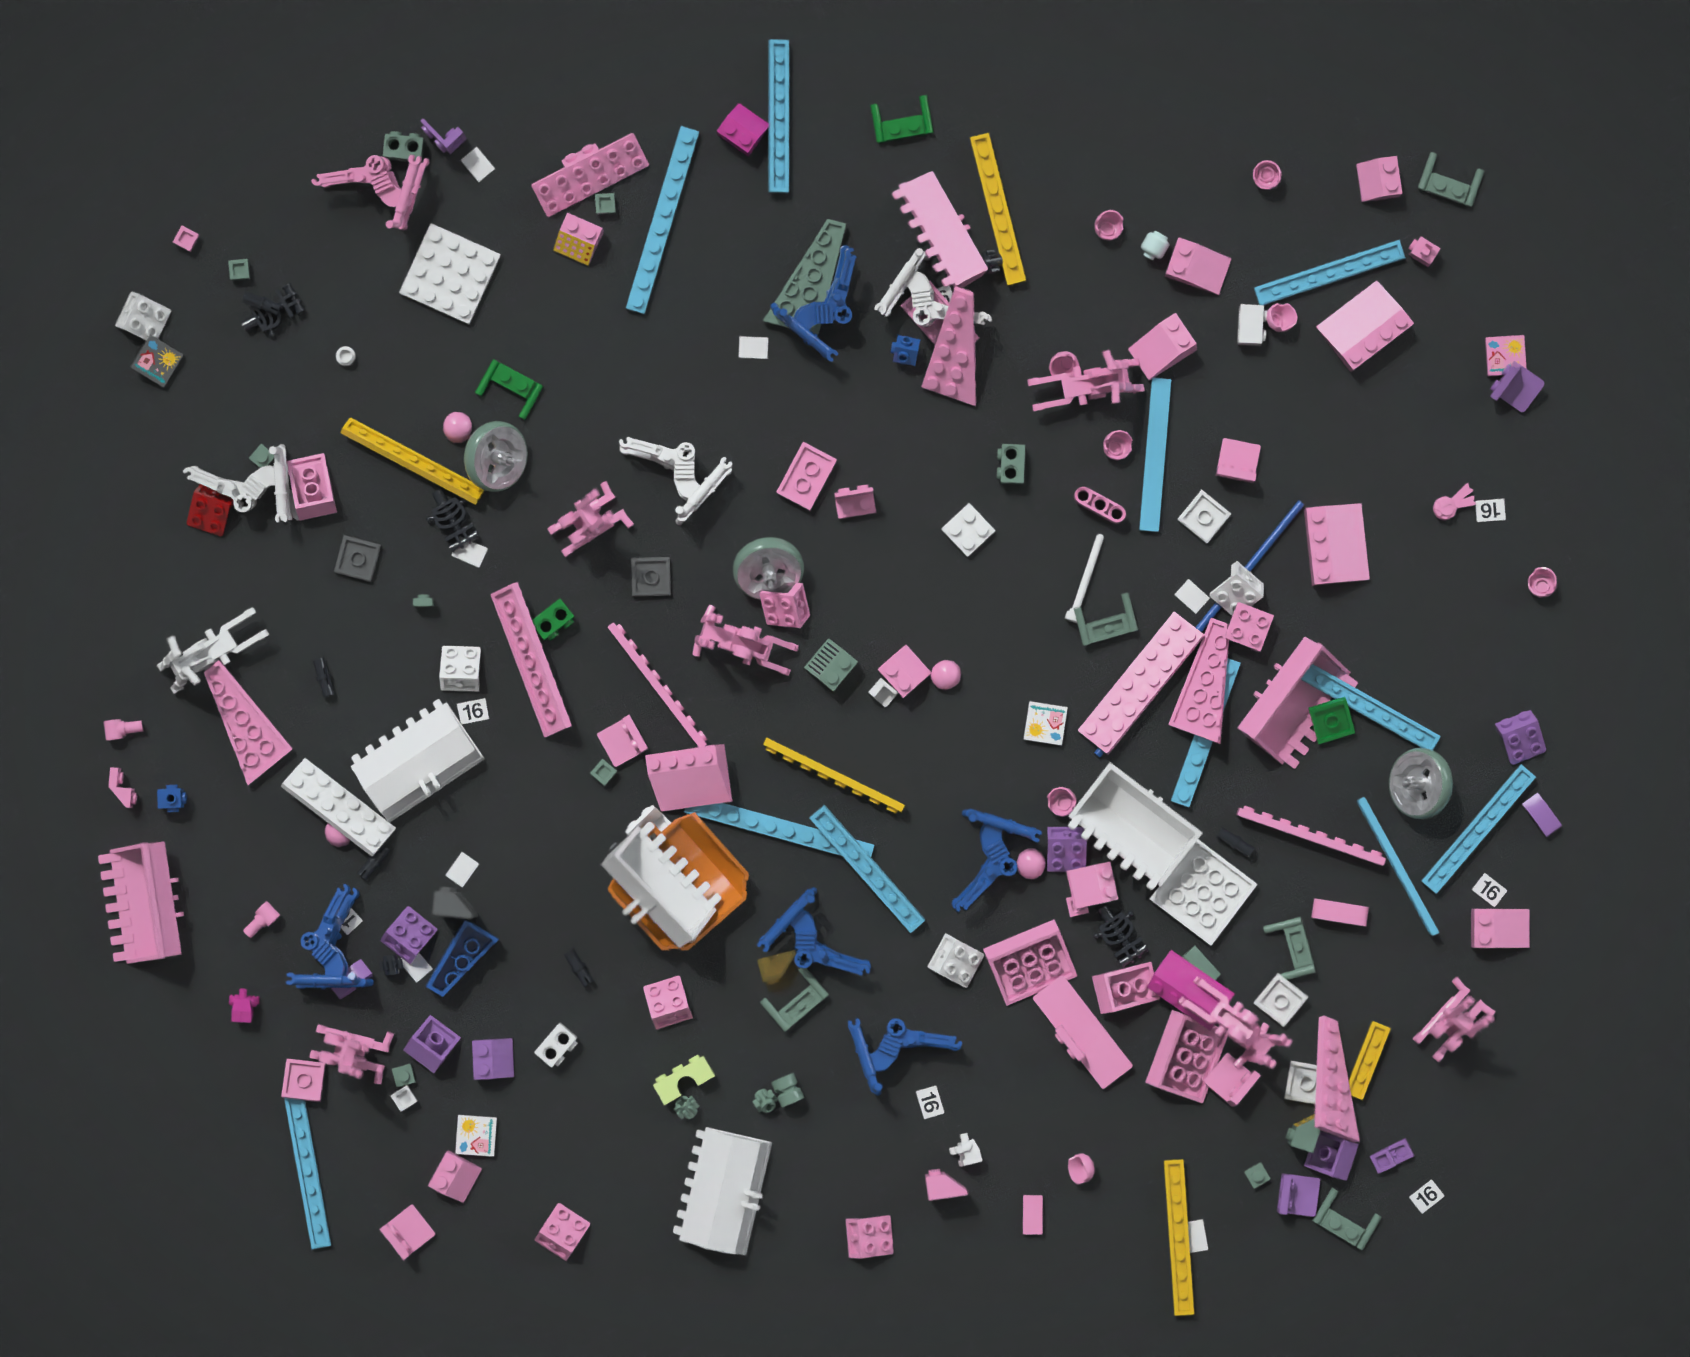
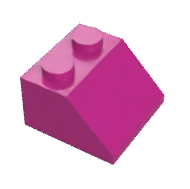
[717,103,769,156]

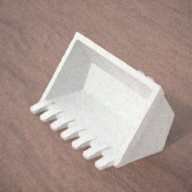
[351,699,485,823]
[1068,763,1202,890]
[601,822,722,948]
[673,1127,773,1255]

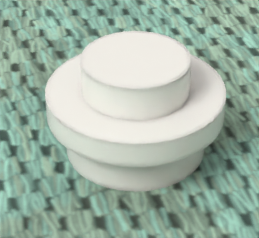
[336,346,355,366]

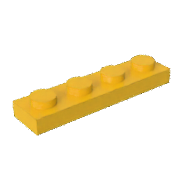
[1348,1021,1391,1100]

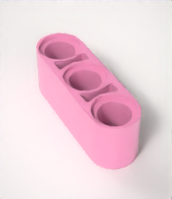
[1074,487,1126,524]
[1311,898,1369,926]

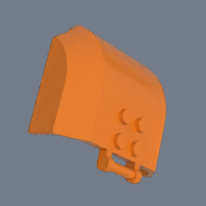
[608,812,749,950]

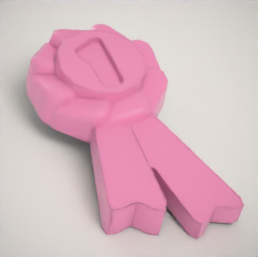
[1433,483,1476,520]

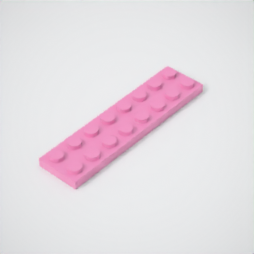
[490,582,572,738]
[1078,612,1204,754]

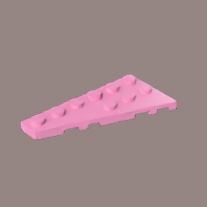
[1168,618,1229,744]

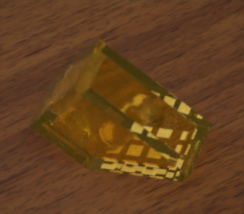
[757,950,796,985]

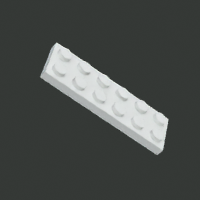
[281,758,396,856]

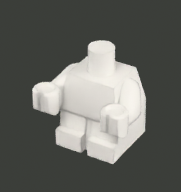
[949,1133,982,1167]

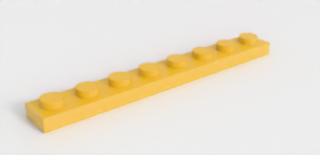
[970,133,1026,286]
[341,417,484,505]
[763,738,905,813]
[1164,1159,1194,1316]

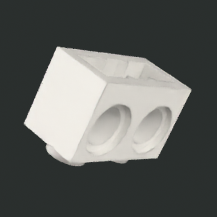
[534,1022,578,1068]

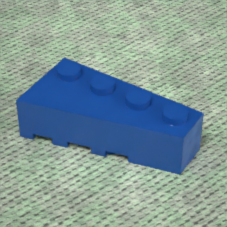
[426,919,499,996]

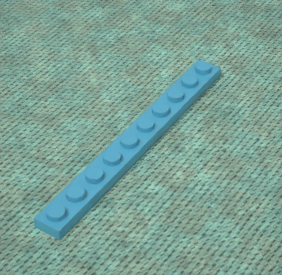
[626,126,699,314]
[684,803,874,857]

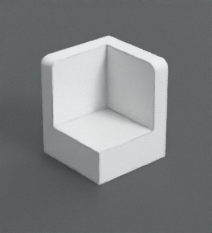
[868,678,898,707]

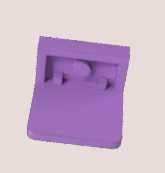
[1490,361,1544,412]
[1495,710,1546,764]

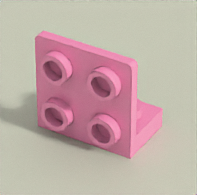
[1216,438,1261,483]
[835,485,876,519]
[760,583,810,628]
[1225,602,1274,652]
[597,715,648,767]
[643,976,693,1029]
[1204,1053,1261,1107]
[534,1203,590,1261]
[380,1204,435,1260]
[846,1215,894,1258]

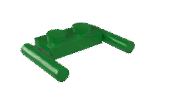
[870,95,934,143]
[475,359,543,420]

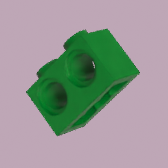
[532,598,575,641]

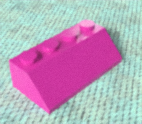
[1147,950,1235,1031]

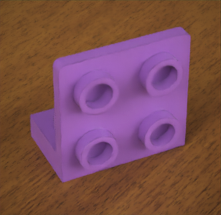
[421,119,467,154]
[1047,827,1087,872]
[380,906,437,964]
[1277,1173,1320,1217]

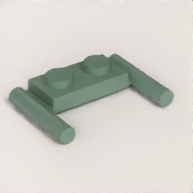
[1418,152,1484,207]
[1073,593,1138,645]
[1263,917,1316,980]
[760,968,829,1032]
[1313,1188,1382,1250]

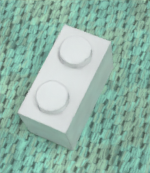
[1237,304,1267,346]

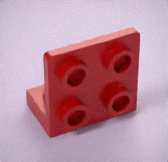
[186,484,234,536]

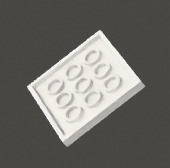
[399,224,501,325]
[1150,840,1257,945]

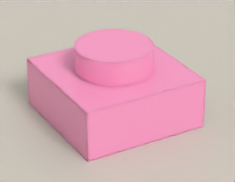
[173,226,200,252]
[1066,897,1089,917]

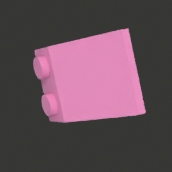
[1165,238,1231,295]
[1128,313,1197,380]
[287,453,337,521]
[1471,909,1529,948]
[1092,962,1160,1014]

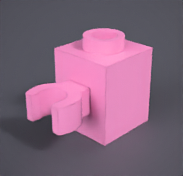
[1408,237,1441,267]

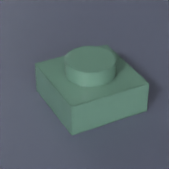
[595,193,616,214]
[228,259,250,280]
[249,444,274,468]
[413,595,434,607]
[590,759,617,786]
[392,1064,416,1087]
[1244,1162,1270,1189]

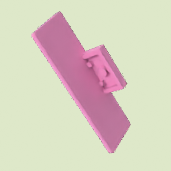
[531,133,649,217]
[1033,975,1133,1089]

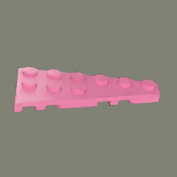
[921,286,977,406]
[204,660,293,785]
[1315,1016,1360,1142]

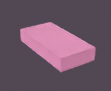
[1023,1195,1043,1234]

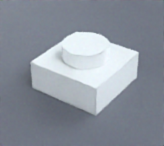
[391,1085,417,1112]

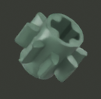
[752,1089,778,1113]
[674,1096,699,1119]

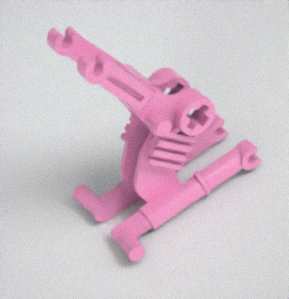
[311,155,429,230]
[1027,350,1145,411]
[547,481,634,557]
[692,605,799,676]
[1178,976,1292,1069]
[1413,977,1496,1062]
[309,1024,394,1084]

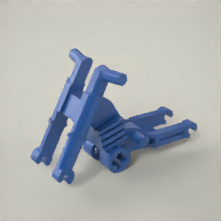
[770,245,856,362]
[951,809,1042,911]
[286,884,374,989]
[757,887,871,976]
[848,1018,962,1096]

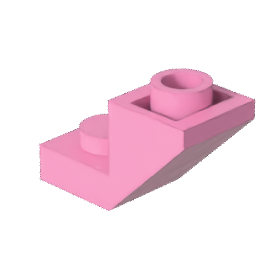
[109,767,137,808]

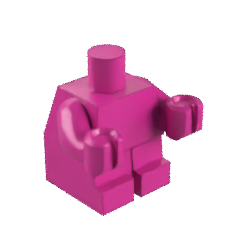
[229,989,259,1023]

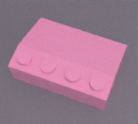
[1316,281,1414,372]
[1304,504,1370,586]
[645,744,732,811]
[983,920,1077,1006]
[1146,1010,1228,1103]

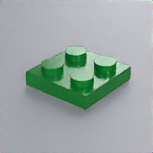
[1308,697,1355,744]

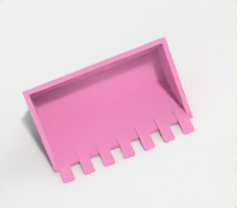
[1238,637,1358,768]
[98,842,184,964]

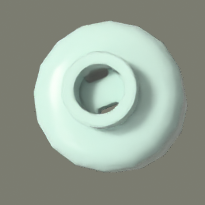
[1141,231,1169,260]

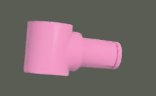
[104,719,143,741]
[243,901,280,938]

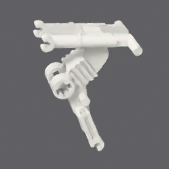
[875,248,992,327]
[619,437,732,525]
[183,444,293,522]
[157,607,269,694]

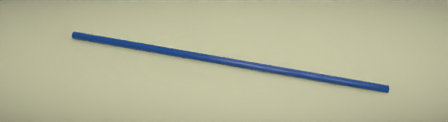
[1094,500,1304,757]

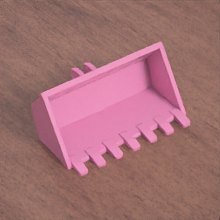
[892,171,988,289]

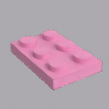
[776,442,837,510]

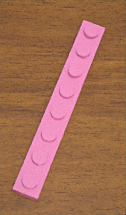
[608,622,708,747]
[1236,806,1386,866]

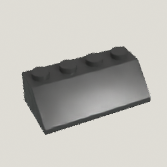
[432,887,478,918]

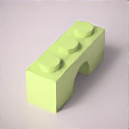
[653,1055,715,1105]

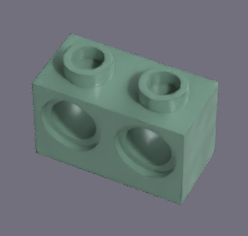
[383,131,425,163]
[997,444,1025,485]

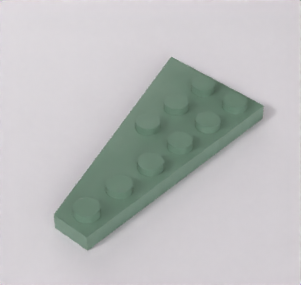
[763,219,846,335]

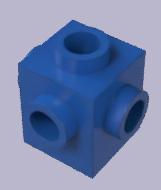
[891,335,920,366]
[157,785,187,812]

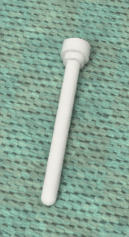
[1065,534,1104,623]

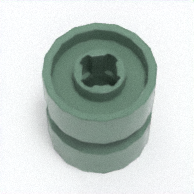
[771,1073,804,1107]

